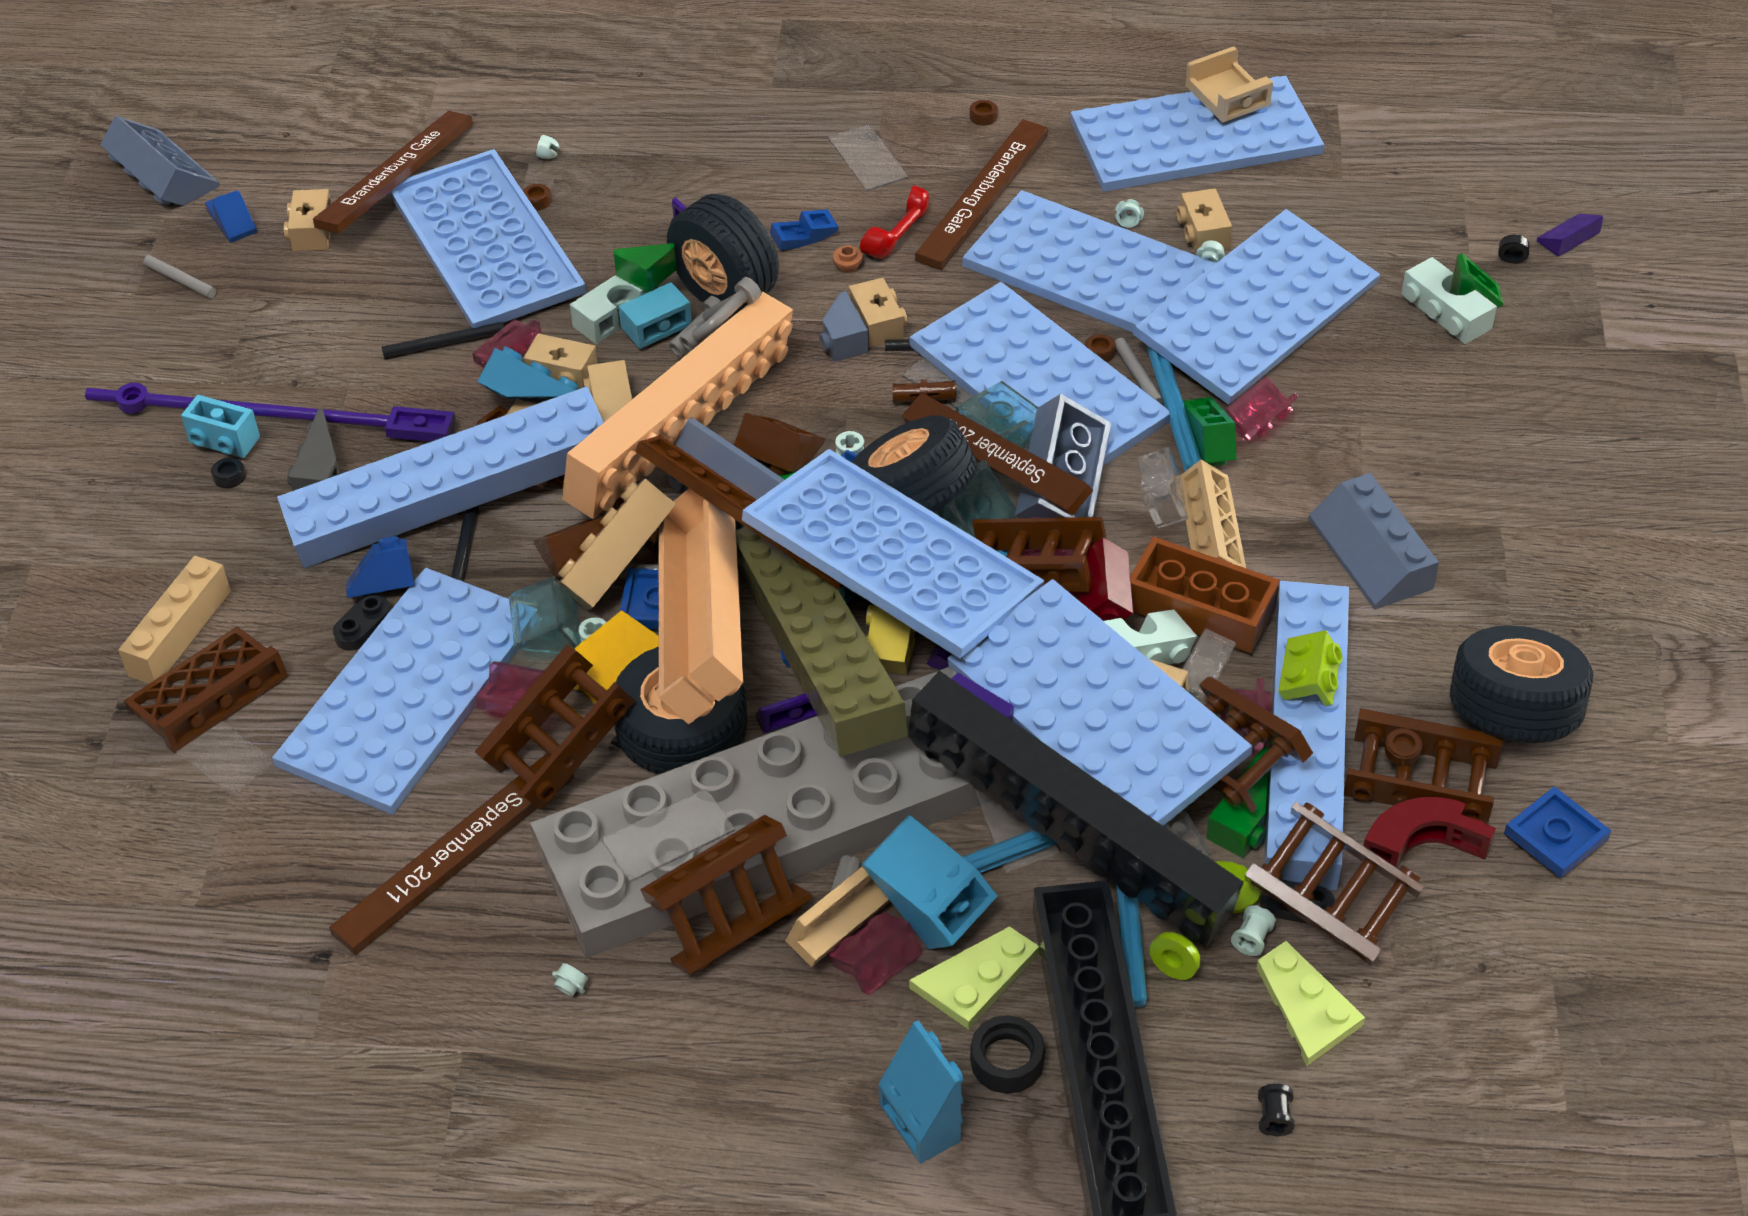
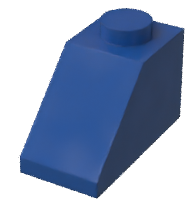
[346,536,414,598]

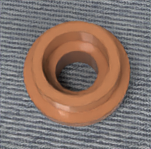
[833,245,863,273]

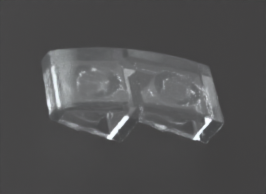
[1183,628,1237,699]

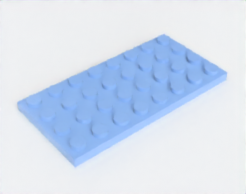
[1070,76,1324,192]
[388,149,587,328]
[962,190,1216,333]
[1133,209,1380,405]
[909,282,1171,466]
[742,449,1044,659]
[272,568,541,815]
[948,579,1252,826]

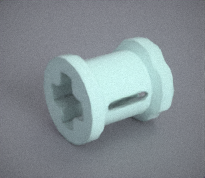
[1231,905,1276,956]

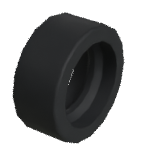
[970,1015,1045,1094]

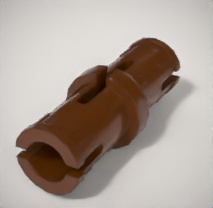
[892,379,956,404]

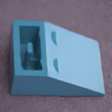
[477,346,579,401]
[861,815,998,949]
[878,1020,964,1164]

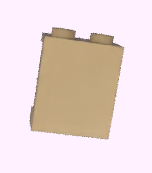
[1185,46,1273,123]

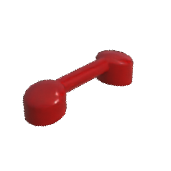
[859,185,929,259]

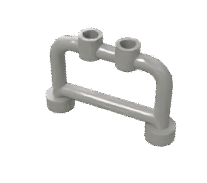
[668,277,762,357]

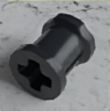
[1258,1083,1295,1137]

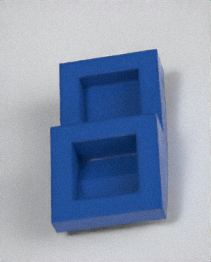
[770,209,839,250]

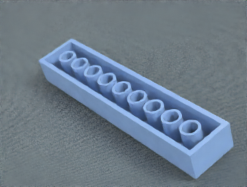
[277,386,604,568]
[1264,581,1349,891]

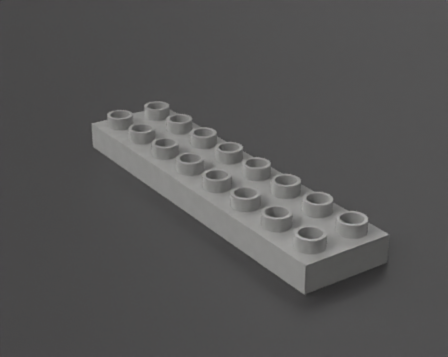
[530,667,995,958]

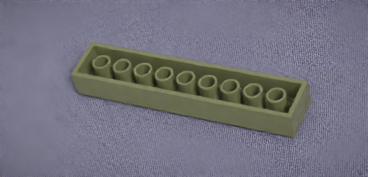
[736,526,908,757]

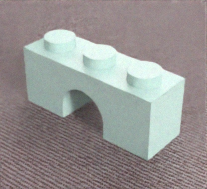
[1401,257,1497,344]
[570,275,664,344]
[1104,609,1197,665]

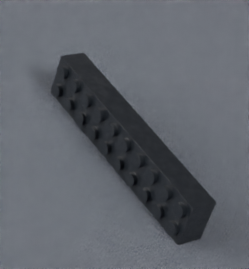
[908,670,1244,948]
[1033,880,1177,1216]

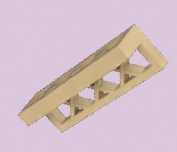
[1178,460,1246,568]
[785,867,891,967]

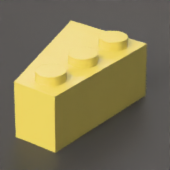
[866,605,915,675]

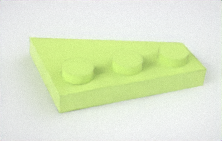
[909,926,1039,1030]
[1257,941,1365,1066]

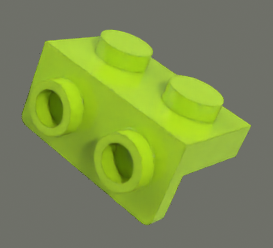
[1278,630,1343,706]

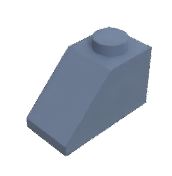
[819,291,868,362]

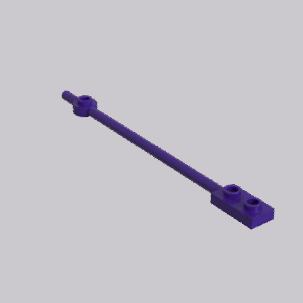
[85,383,456,441]

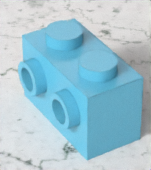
[618,282,692,349]
[181,395,260,458]

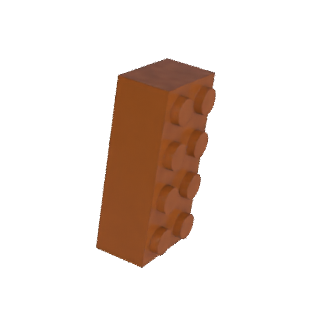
[1130,536,1280,654]

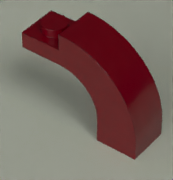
[1360,797,1496,869]

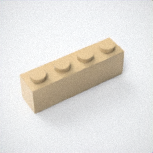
[583,360,632,422]
[557,479,676,610]
[118,555,231,684]

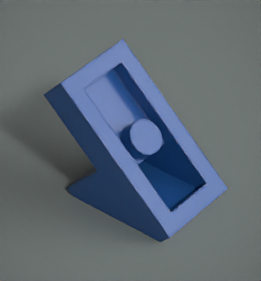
[205,190,257,243]

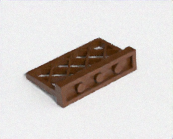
[124,626,288,753]

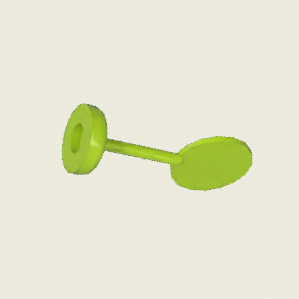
[1149,861,1261,980]

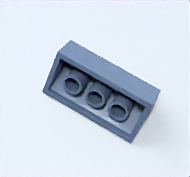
[100,115,220,206]
[1015,394,1111,518]
[668,417,784,530]
[1308,473,1439,610]

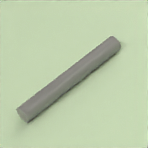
[143,255,217,299]
[1115,338,1164,405]

